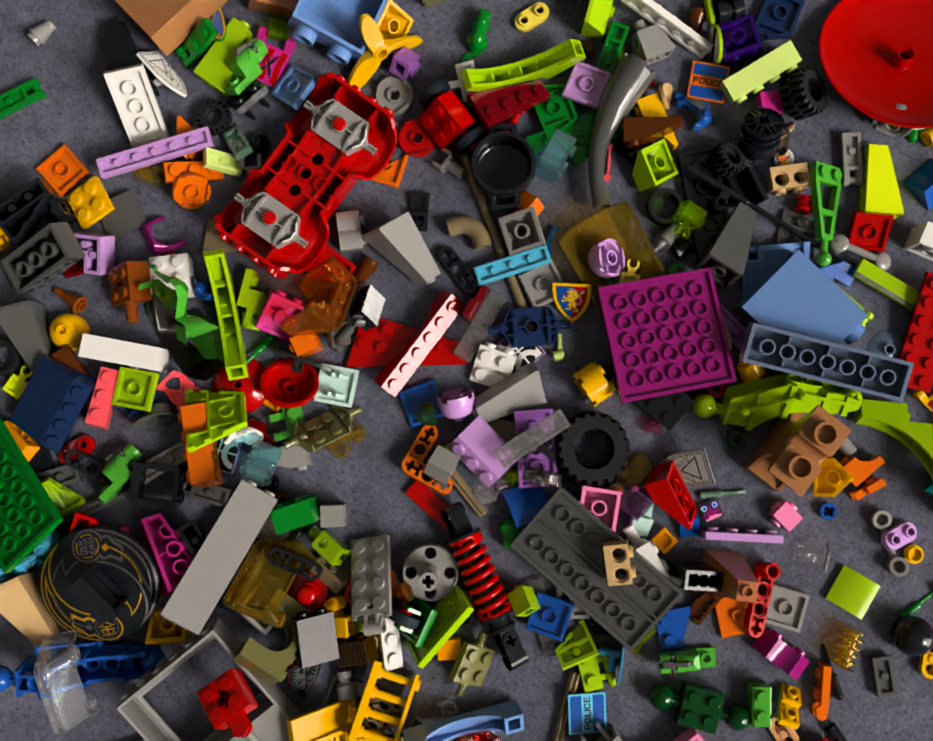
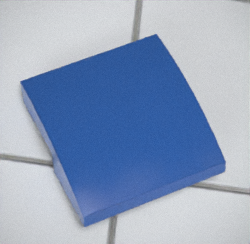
[502,486,548,530]

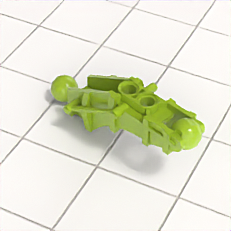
[692,372,862,431]

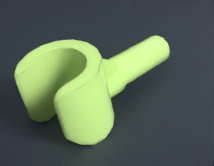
[552,334,564,362]

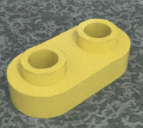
[515,2,549,33]

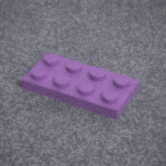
[514,408,558,489]

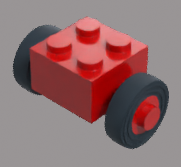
[418,79,486,155]

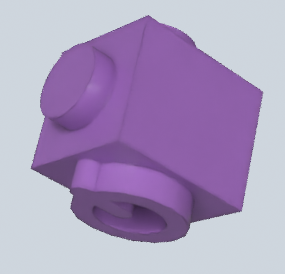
[389,46,421,81]

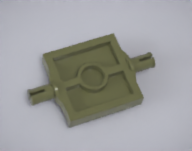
[449,631,496,697]

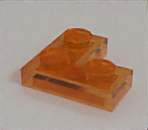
[391,569,415,605]

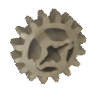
[362,697,400,735]

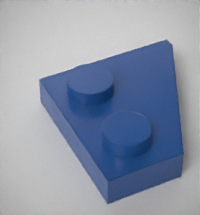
[656,605,691,652]

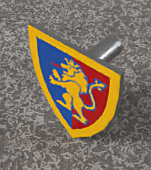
[552,282,591,323]

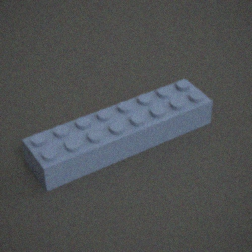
[738,322,914,402]

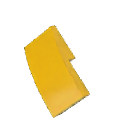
[777,683,802,730]

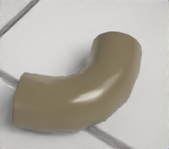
[446,215,492,250]

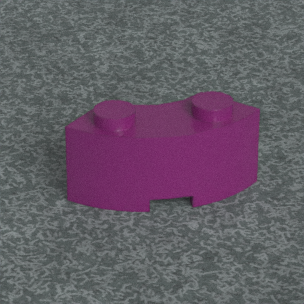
[751,628,810,681]

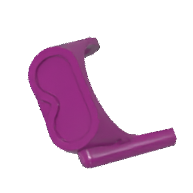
[141,216,187,256]

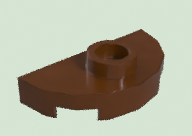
[691,591,723,626]

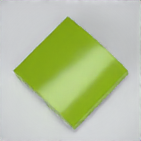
[825,565,880,620]

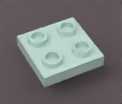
[314,363,360,408]

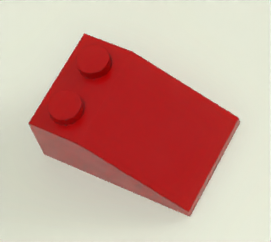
[645,461,697,530]

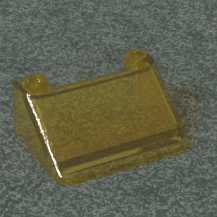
[223,538,317,628]

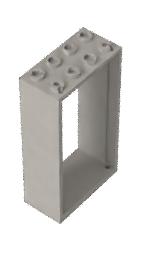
[160,480,278,635]

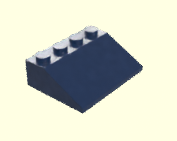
[10,354,97,453]

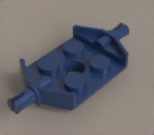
[488,307,571,349]

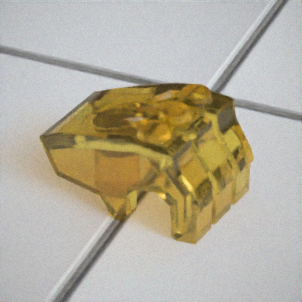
[616,452,654,492]

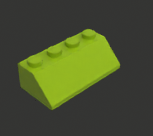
[580,0,617,41]

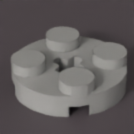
[376,76,414,116]

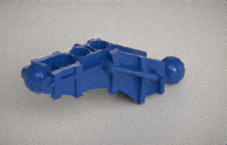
[0,641,166,699]

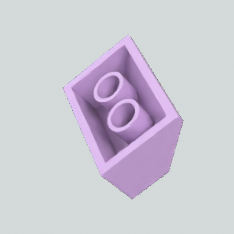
[448,415,520,488]

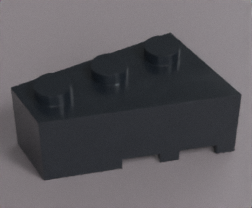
[0,177,58,246]

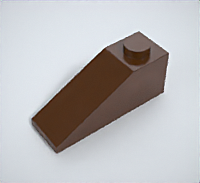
[623,117,683,149]

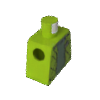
[308,526,351,566]

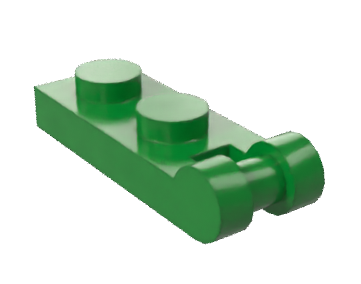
[175,18,219,69]
[0,79,47,120]

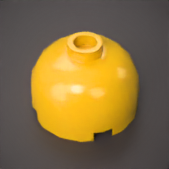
[49,313,90,351]

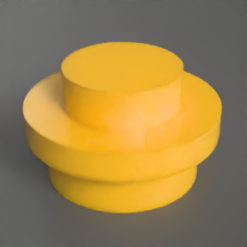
[903,544,924,564]

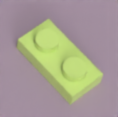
[203,147,242,177]

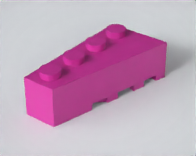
[139,513,193,597]

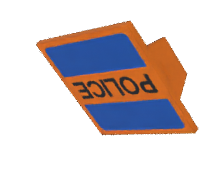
[686,60,730,104]

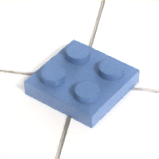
[270,64,318,111]

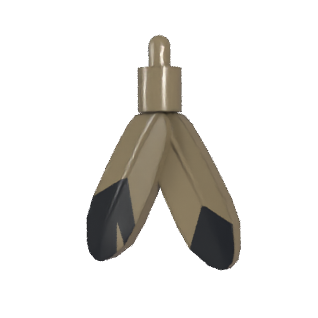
[778,122,796,156]

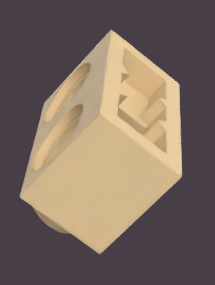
[765,162,810,196]
[603,540,636,586]

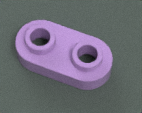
[881,522,917,550]

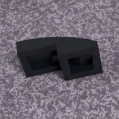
[409,192,430,232]

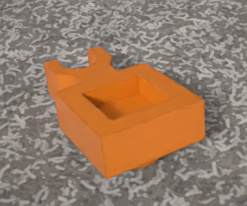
[849,476,887,501]

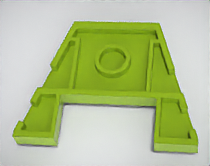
[185,389,248,453]

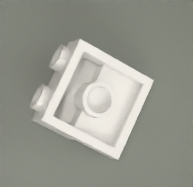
[469,341,518,387]

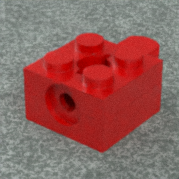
[196,668,259,738]

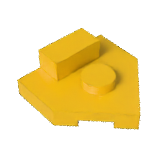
[813,458,854,497]

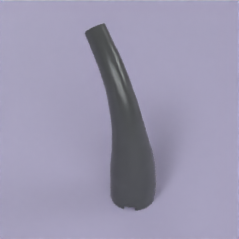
[588,53,656,209]

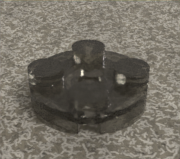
[522,467,562,487]

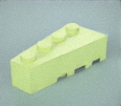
[719,40,802,105]

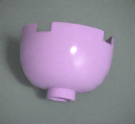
[588,238,625,278]
[436,388,475,422]

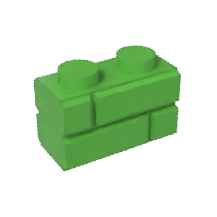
[746,682,772,727]

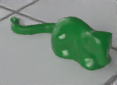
[461,9,491,63]

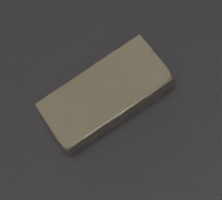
[308,555,351,594]

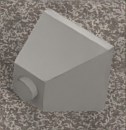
[498,206,546,255]

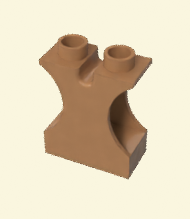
[742,405,852,497]

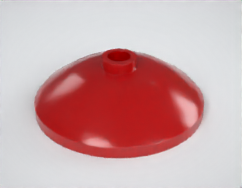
[213,357,265,413]
[260,359,319,408]

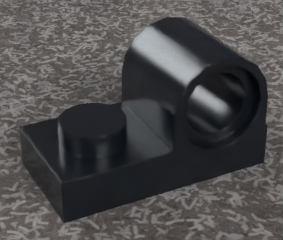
[47,197,78,224]

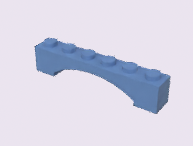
[402,700,524,741]

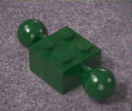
[649,680,750,735]

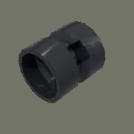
[713,0,746,25]

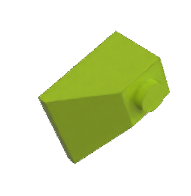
[632,138,679,192]

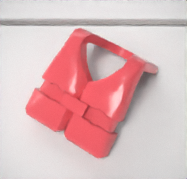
[156,370,202,412]

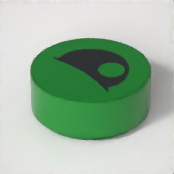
[667,263,687,275]

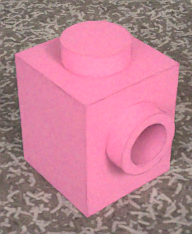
[768,500,803,532]

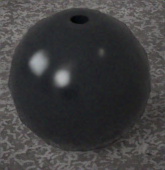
[891,616,933,656]

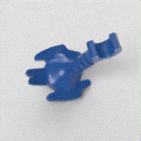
[673,93,712,133]
[193,263,229,304]

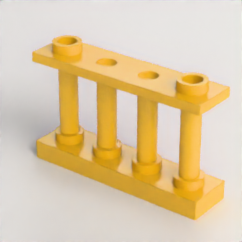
[347,660,421,741]

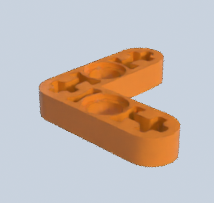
[402,424,453,495]

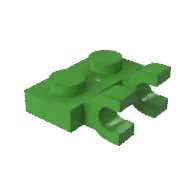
[269,406,305,442]

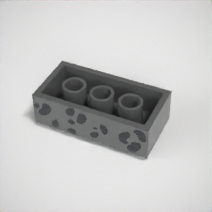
[1,222,86,295]

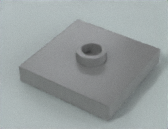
[518,260,563,308]
[765,584,810,633]

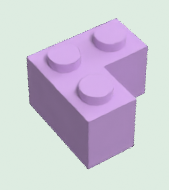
[73,232,115,276]

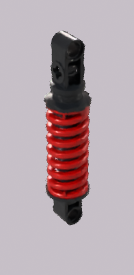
[441,501,528,671]

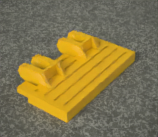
[286,698,357,741]

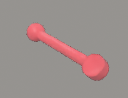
[604,143,614,182]

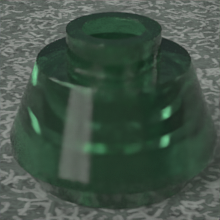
[415,400,437,426]

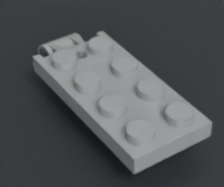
[351,534,392,636]

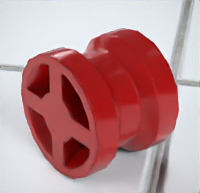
[793,194,813,215]

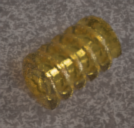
[830,627,867,672]

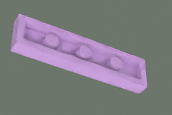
[701,527,784,544]

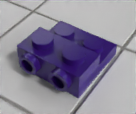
[719,13,764,67]

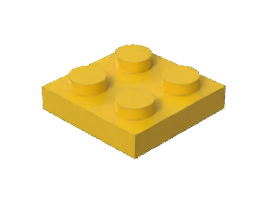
[66,176,115,230]

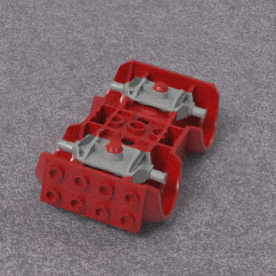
[213,71,397,280]

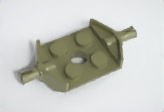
[282,404,362,452]

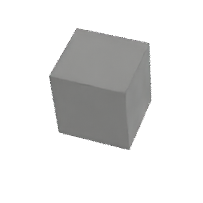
[424,445,460,485]
[320,503,347,528]

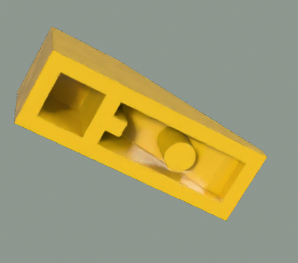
[633,92,679,151]

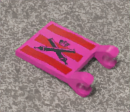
[256,26,296,88]

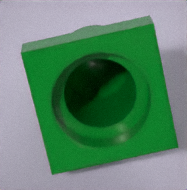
[907,128,926,143]

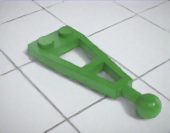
[810,161,842,267]

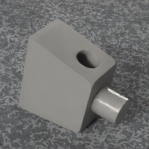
[630,19,676,66]

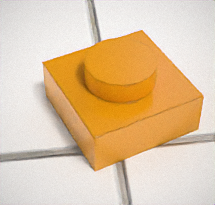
[650,527,678,555]

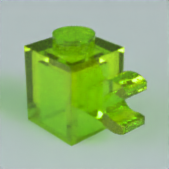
[672,200,708,240]

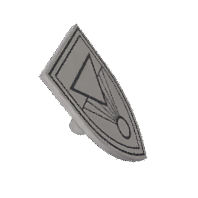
[659,448,715,487]

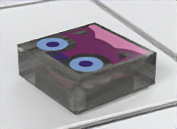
[697,498,724,523]

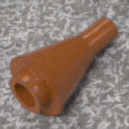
[53,287,87,313]

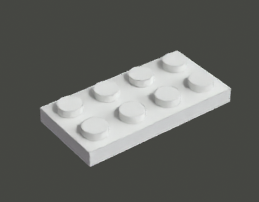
[103,63,170,147]

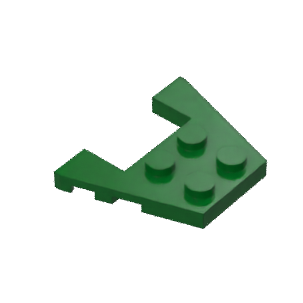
[525,84,578,154]

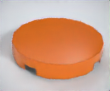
[171,172,211,209]

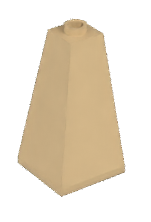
[0,571,61,647]

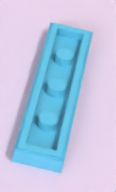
[473,244,552,286]

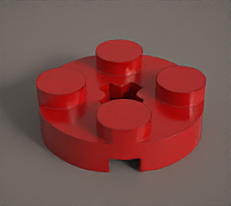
[398,119,436,158]

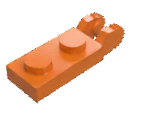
[811,662,832,721]

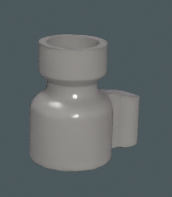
[336,669,365,701]

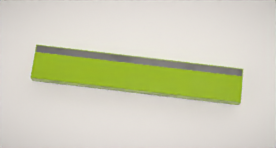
[852,258,919,312]

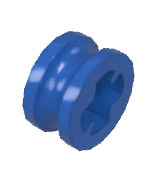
[818,502,838,520]

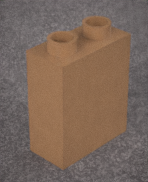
[114,0,228,56]

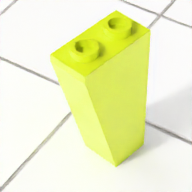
[859,144,904,220]

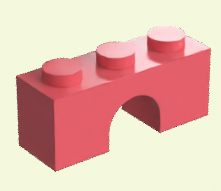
[85,367,119,430]

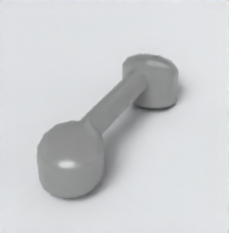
[828,234,891,271]
[870,510,910,577]

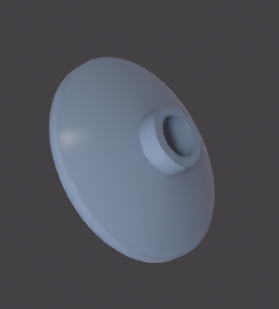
[867,331,903,359]

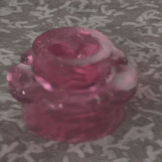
[644,420,663,435]

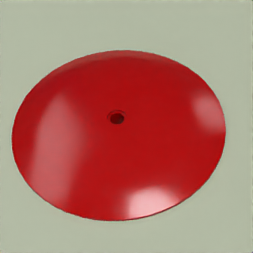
[819,0,933,129]

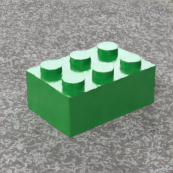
[270,494,320,535]

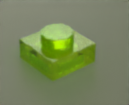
[267,17,288,42]

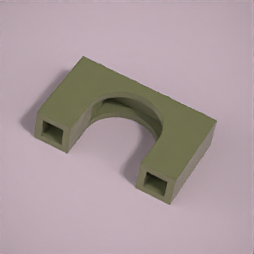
[232,588,312,686]

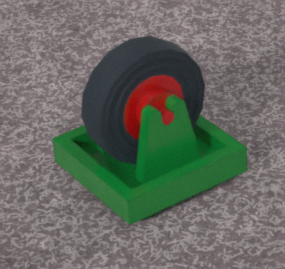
[388,596,438,648]

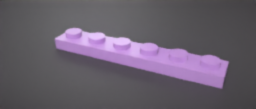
[96,126,214,179]

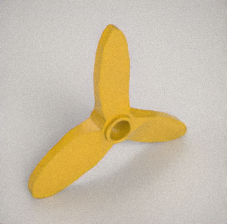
[347,14,423,88]

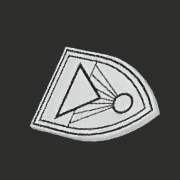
[136,51,187,97]

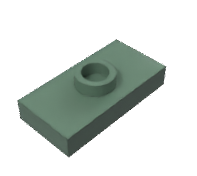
[222,125,254,161]

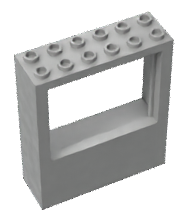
[116,618,302,741]

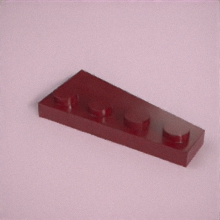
[466,80,551,129]

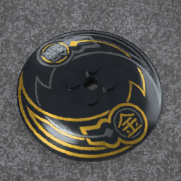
[39,526,161,642]

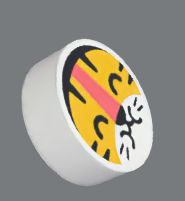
[774,150,794,166]

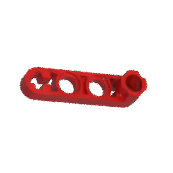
[743,562,781,638]

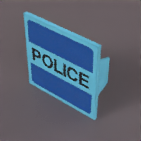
[567,691,607,735]

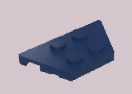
[755,0,805,41]

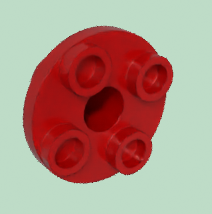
[289,573,329,612]

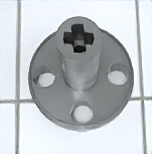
[402,543,459,601]

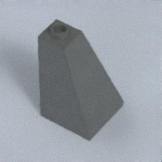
[695,202,757,290]
[0,300,55,373]

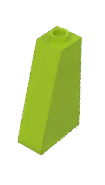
[193,17,252,98]

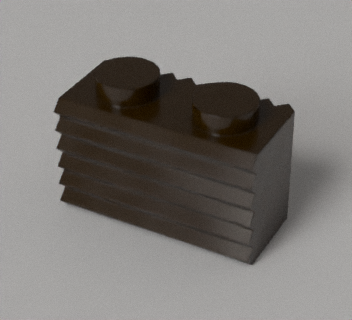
[337,633,379,668]

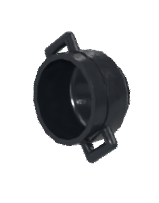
[470,123,536,211]

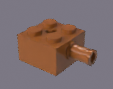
[108,261,152,323]

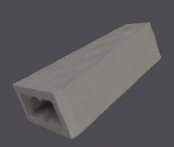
[472,361,547,422]

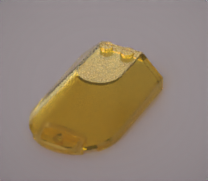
[558,200,667,314]

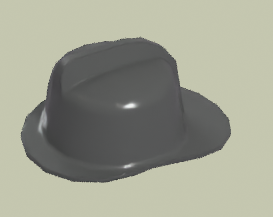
[131,402,179,431]

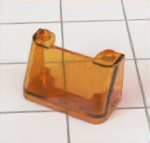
[280,256,358,336]

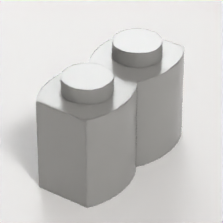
[336,210,367,252]

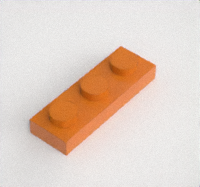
[163,161,224,183]

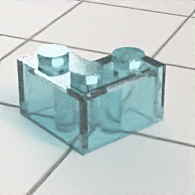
[534,128,577,185]
[239,440,284,487]

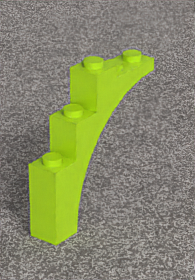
[460,39,586,92]
[203,248,249,381]
[854,399,933,481]

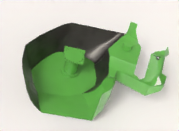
[139,264,225,381]

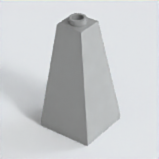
[362,212,441,285]

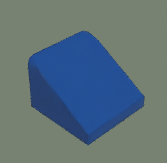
[678,516,699,538]

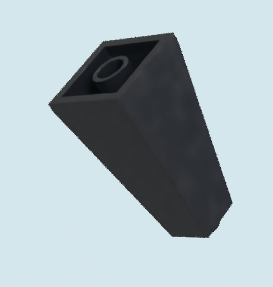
[105,20,160,96]

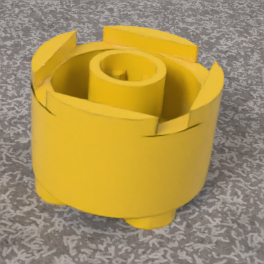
[572,362,616,407]

